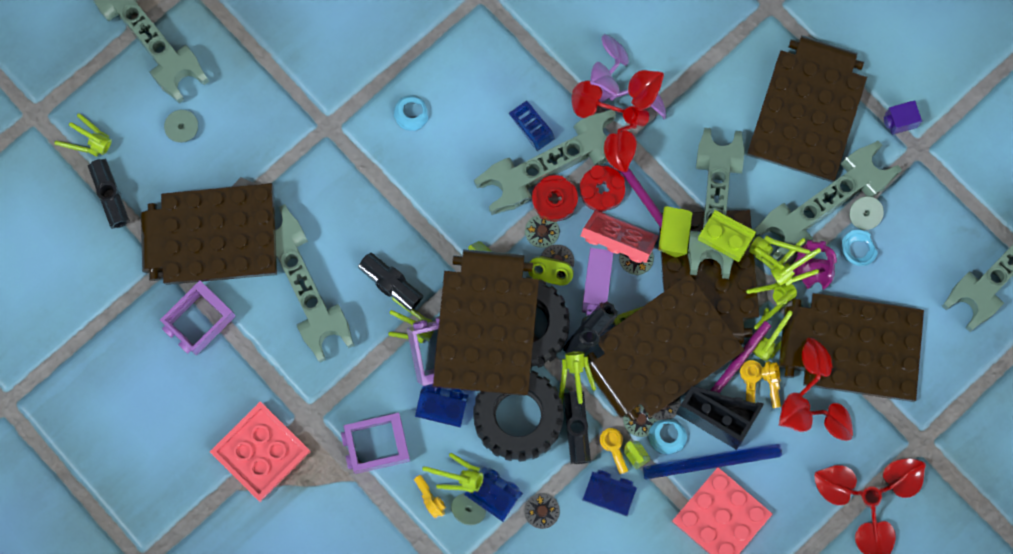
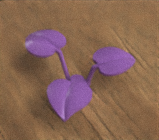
[590,34,666,120]

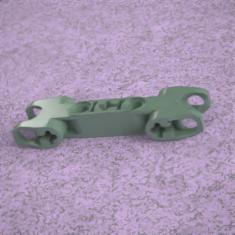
[93,0,209,103]
[474,110,617,215]
[688,127,745,279]
[753,140,902,261]
[275,204,354,363]
[942,245,1013,332]

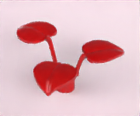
[571,70,664,173]
[779,338,853,441]
[814,459,926,554]

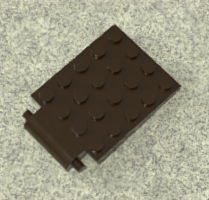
[747,35,867,183]
[141,183,277,285]
[659,210,759,345]
[433,249,539,396]
[587,274,745,422]
[778,293,924,402]

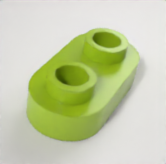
[528,256,574,286]

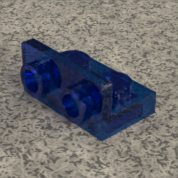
[415,384,469,428]
[464,467,523,522]
[582,470,637,517]

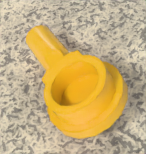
[740,360,762,403]
[762,361,781,408]
[599,428,628,474]
[414,475,446,518]

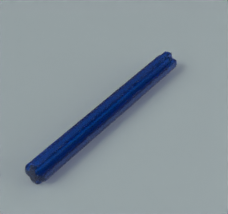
[642,444,782,480]

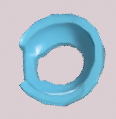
[394,95,428,131]
[841,229,878,266]
[648,419,687,455]

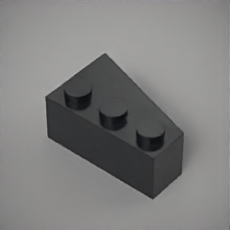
[676,386,764,450]

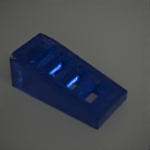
[509,100,555,151]

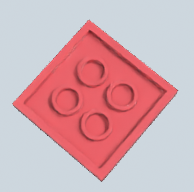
[581,210,659,263]
[210,402,311,502]
[672,468,772,554]

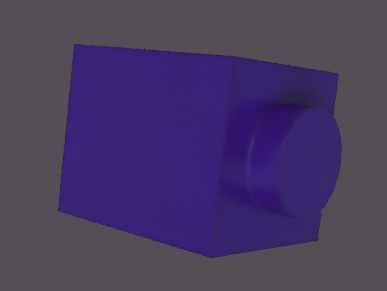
[884,100,922,135]

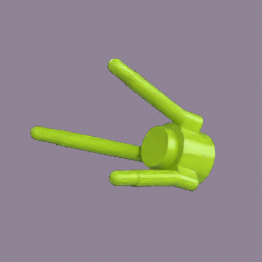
[54,113,112,157]
[749,235,811,270]
[770,238,821,286]
[746,282,797,330]
[388,297,434,343]
[752,308,792,361]
[559,351,596,404]
[422,453,483,493]

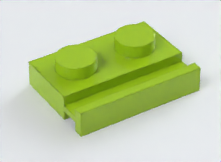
[698,210,756,262]

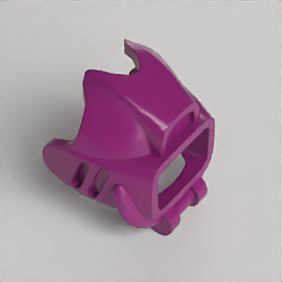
[792,240,837,290]

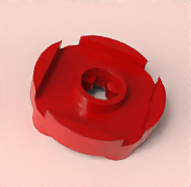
[580,165,626,212]
[532,175,578,222]

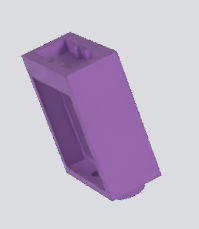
[582,248,613,316]
[160,281,236,356]
[407,316,440,386]
[341,413,410,474]

